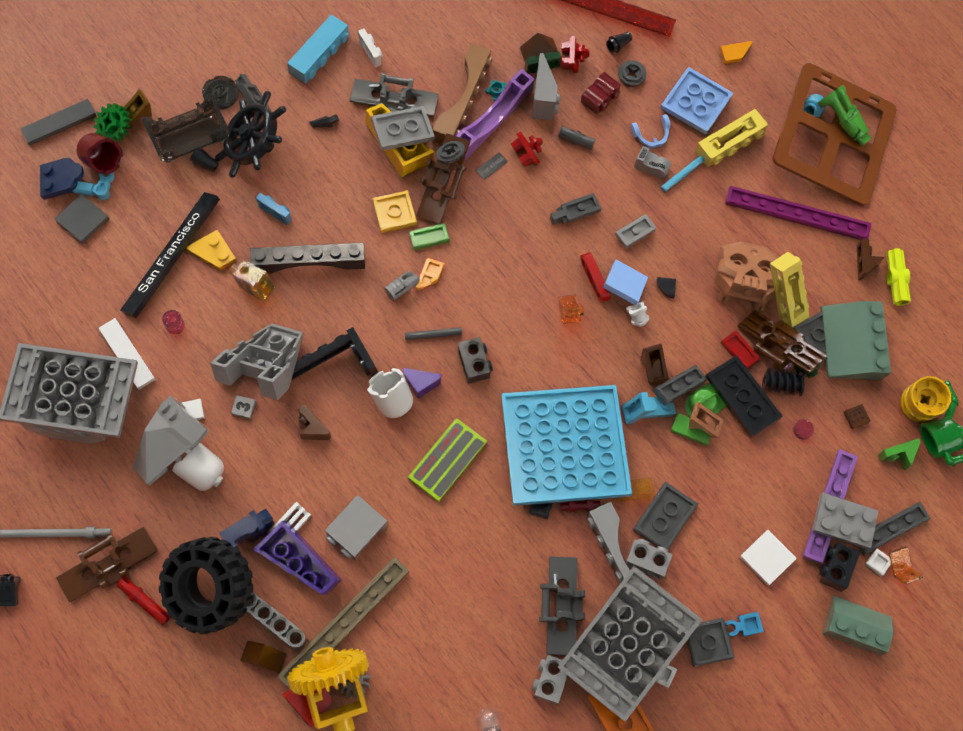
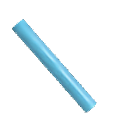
[661,156,705,193]

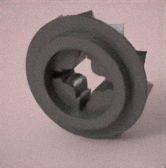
[618,60,646,87]
[436,141,466,165]

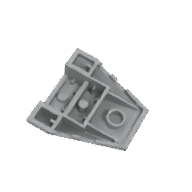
[133,396,209,486]

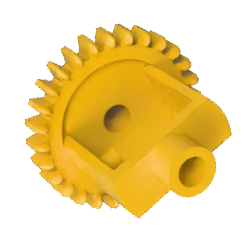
[287,647,369,731]

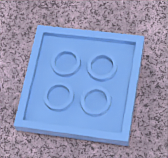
[660,67,733,135]

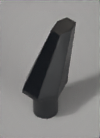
[309,114,339,127]

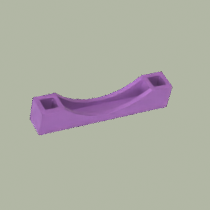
[456,69,535,161]

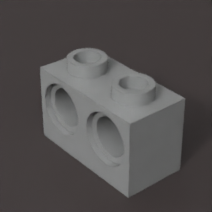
[625,539,673,580]
[531,655,568,705]

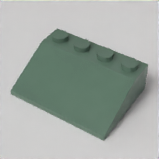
[820,301,891,380]

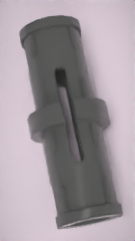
[558,126,596,150]

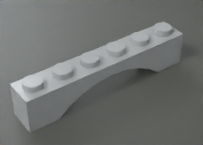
[587,502,630,584]

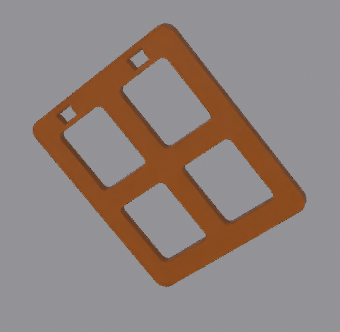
[772,63,897,206]

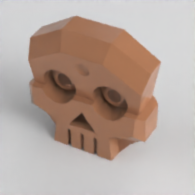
[715,241,782,312]

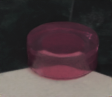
[793,419,814,440]

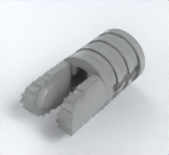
[384,271,420,301]

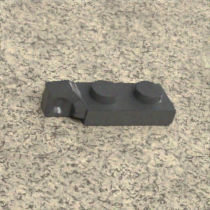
[235,74,271,117]
[549,193,602,225]

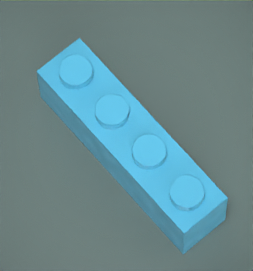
[287,14,349,84]

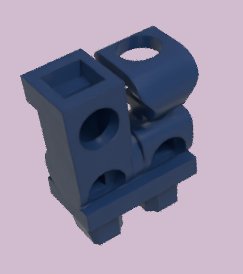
[219,509,275,549]

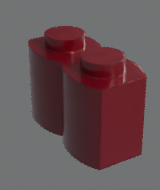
[581,72,621,114]

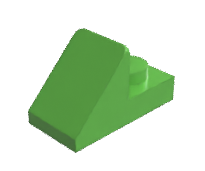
[878,438,921,470]

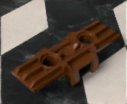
[416,133,471,224]
[738,310,827,374]
[56,527,157,602]

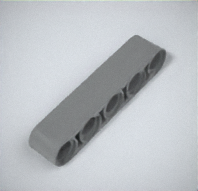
[246,592,307,650]

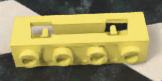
[695,109,768,167]
[770,252,810,328]

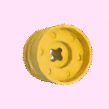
[900,376,951,423]

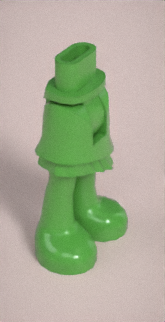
[817,85,872,146]

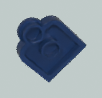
[40,158,84,200]

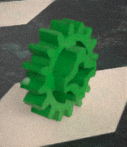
[93,103,132,143]

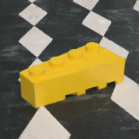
[365,103,435,177]

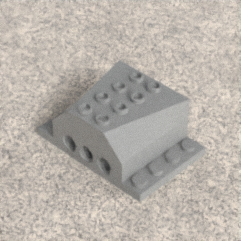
[0,343,138,444]
[558,566,703,721]

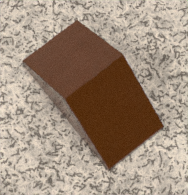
[240,641,287,674]

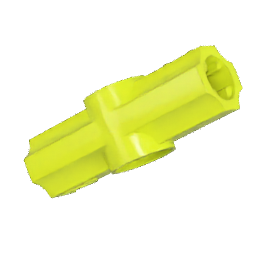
[886,248,911,306]

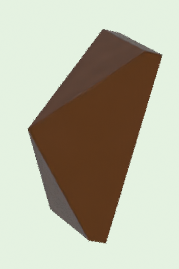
[520,33,558,61]

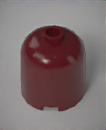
[76,133,123,175]

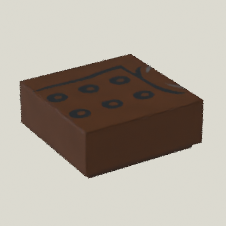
[843,404,871,429]

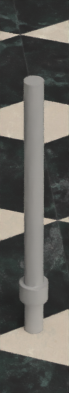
[0,527,112,539]

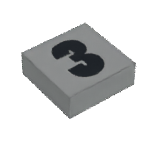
[231,395,256,420]

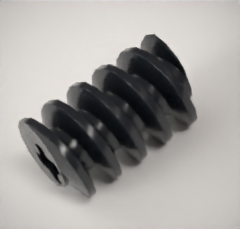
[762,368,805,397]

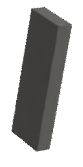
[653,365,707,406]

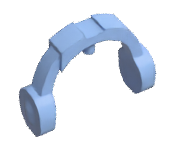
[630,114,671,149]

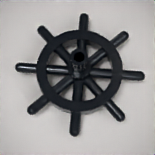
[214,91,286,178]

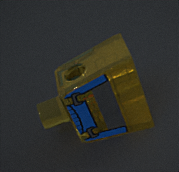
[229,261,275,303]

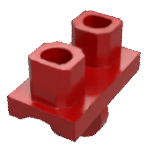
[561,36,590,73]
[511,131,543,167]

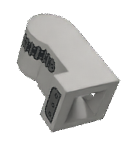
[634,146,671,178]

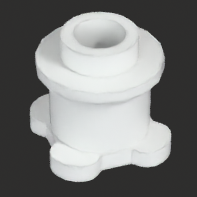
[626,302,649,327]

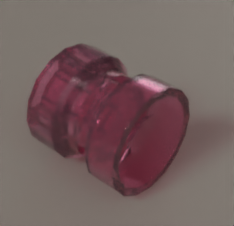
[162,310,185,334]

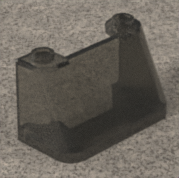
[142,92,229,163]

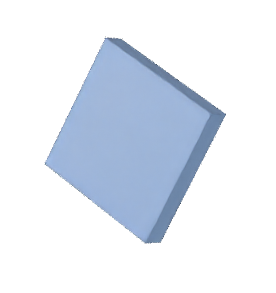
[603,260,648,305]

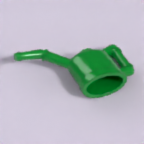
[920,380,963,466]

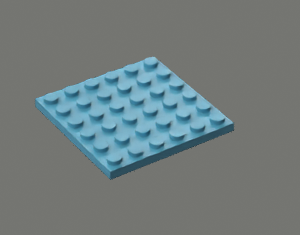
[501,385,632,506]

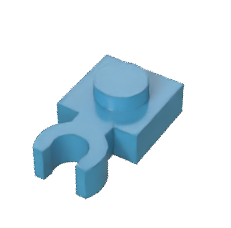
[725,612,764,637]

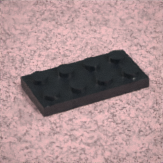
[705,355,783,438]

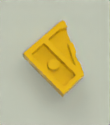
[186,230,237,271]

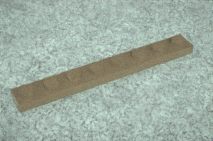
[277,557,409,689]

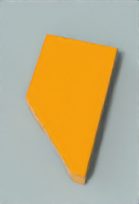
[720,41,752,64]
[415,258,445,291]

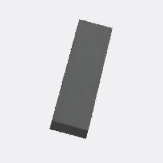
[20,99,97,146]
[858,502,931,556]

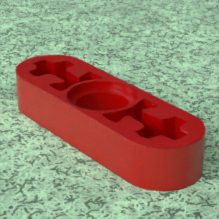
[580,252,611,303]

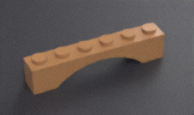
[433,43,493,142]

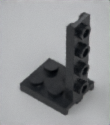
[291,327,379,380]

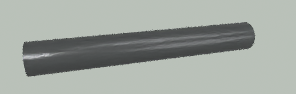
[405,327,462,340]

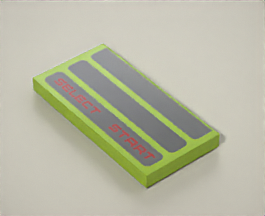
[408,418,487,502]

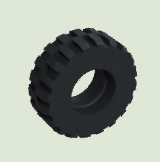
[159,537,253,634]

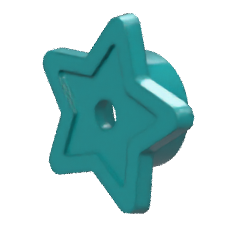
[485,80,506,101]

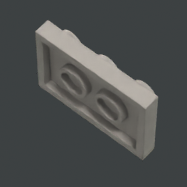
[371,106,435,151]
[812,493,878,549]

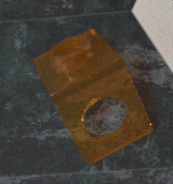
[889,547,923,584]

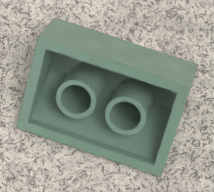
[822,596,893,656]

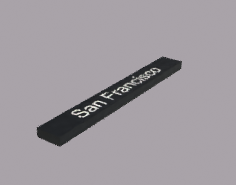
[120,192,220,318]

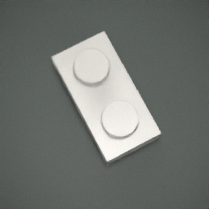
[358,28,383,68]

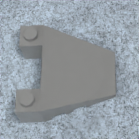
[210,324,303,400]

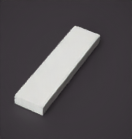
[99,318,155,390]

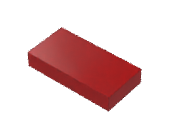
[721,330,761,369]

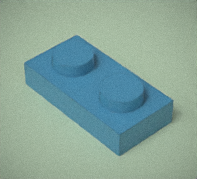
[256,193,292,225]

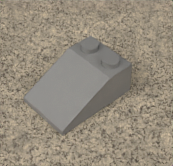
[532,53,560,121]

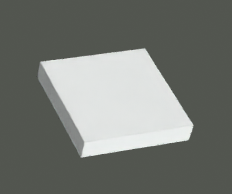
[740,530,797,586]

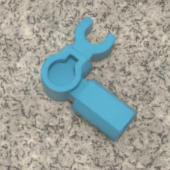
[73,173,115,200]

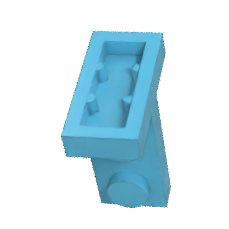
[622,392,676,424]

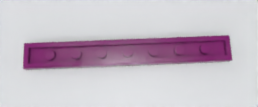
[725,186,871,240]

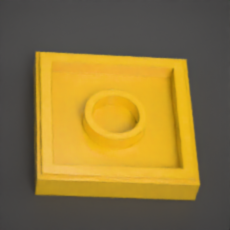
[372,190,417,233]

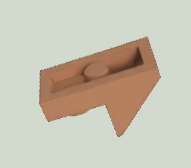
[689,402,724,437]

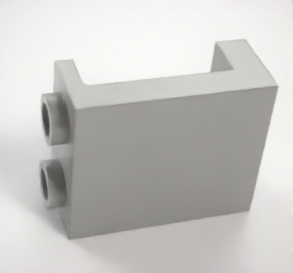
[325,495,388,560]

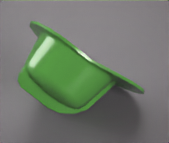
[685,384,726,417]

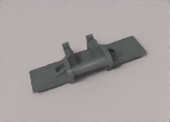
[350,73,439,117]
[539,556,585,655]

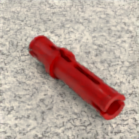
[116,576,170,626]

